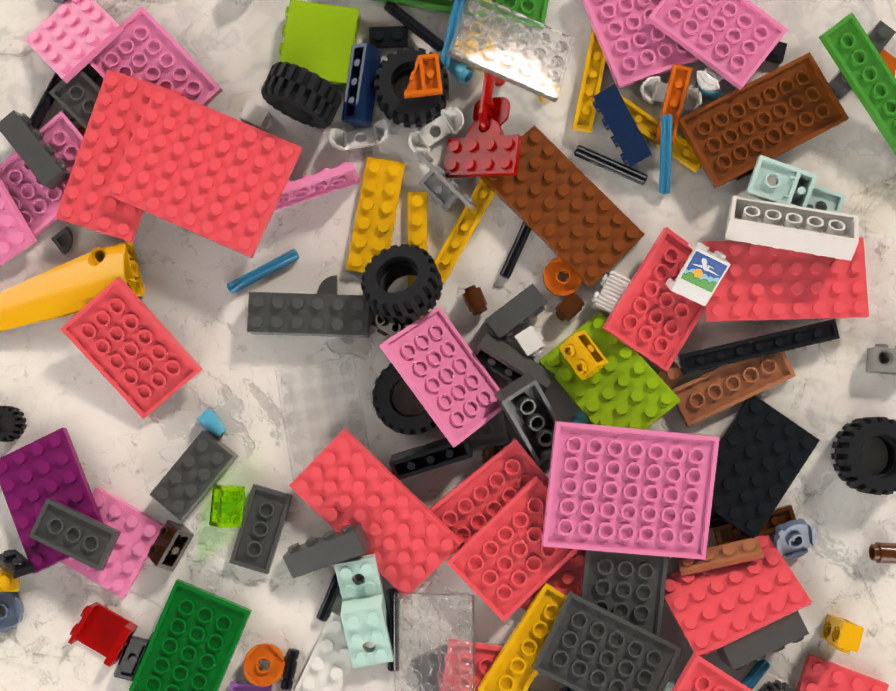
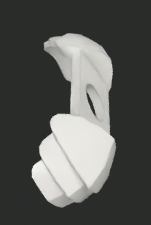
[696,65,724,91]
[640,76,702,113]
[408,107,465,154]
[328,118,391,151]

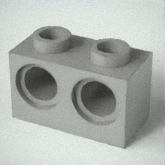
[866,344,896,375]

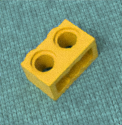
[821,614,864,654]

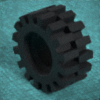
[0,406,26,442]

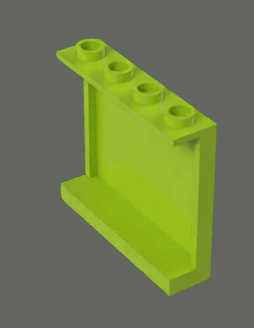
[279,0,361,90]

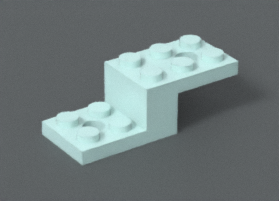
[745,155,846,213]
[334,554,394,668]

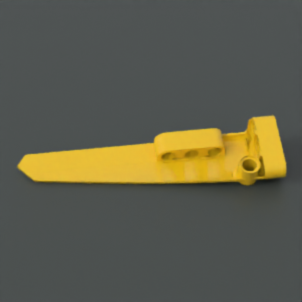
[0,241,145,332]

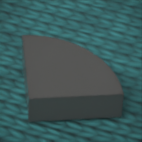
[51,227,73,255]
[317,275,338,295]

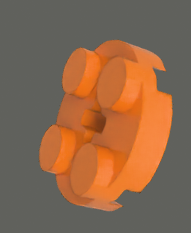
[543,257,582,297]
[243,643,285,687]

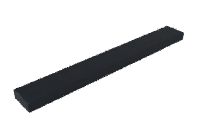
[677,319,840,375]

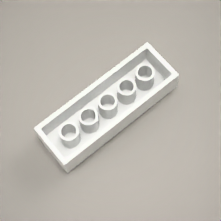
[725,196,859,261]

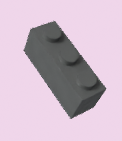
[484,283,547,340]

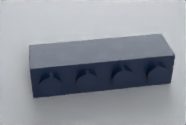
[341,43,382,128]
[592,84,652,167]

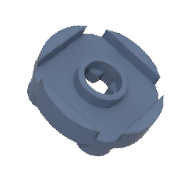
[773,519,816,559]
[0,592,24,633]

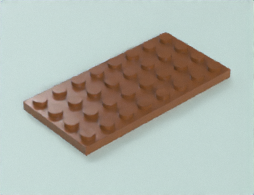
[678,52,849,189]
[479,125,645,288]

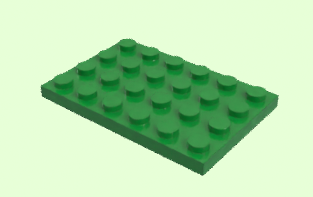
[129,579,252,691]

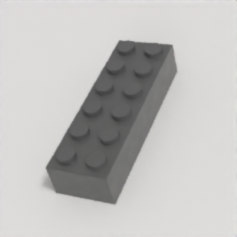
[247,292,371,338]

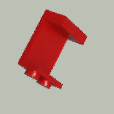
[68,602,138,667]

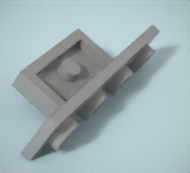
[415,151,476,211]

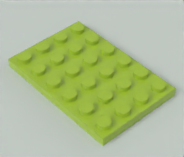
[539,311,681,429]

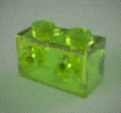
[209,484,245,528]

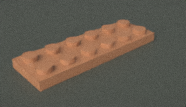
[671,351,796,427]

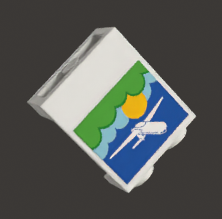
[665,242,731,306]

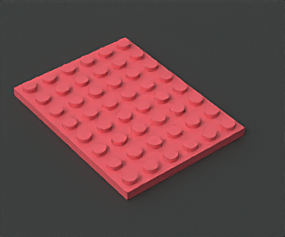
[105,85,303,258]

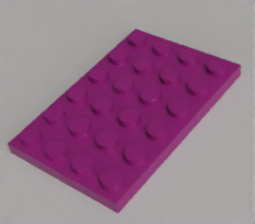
[0,428,103,574]

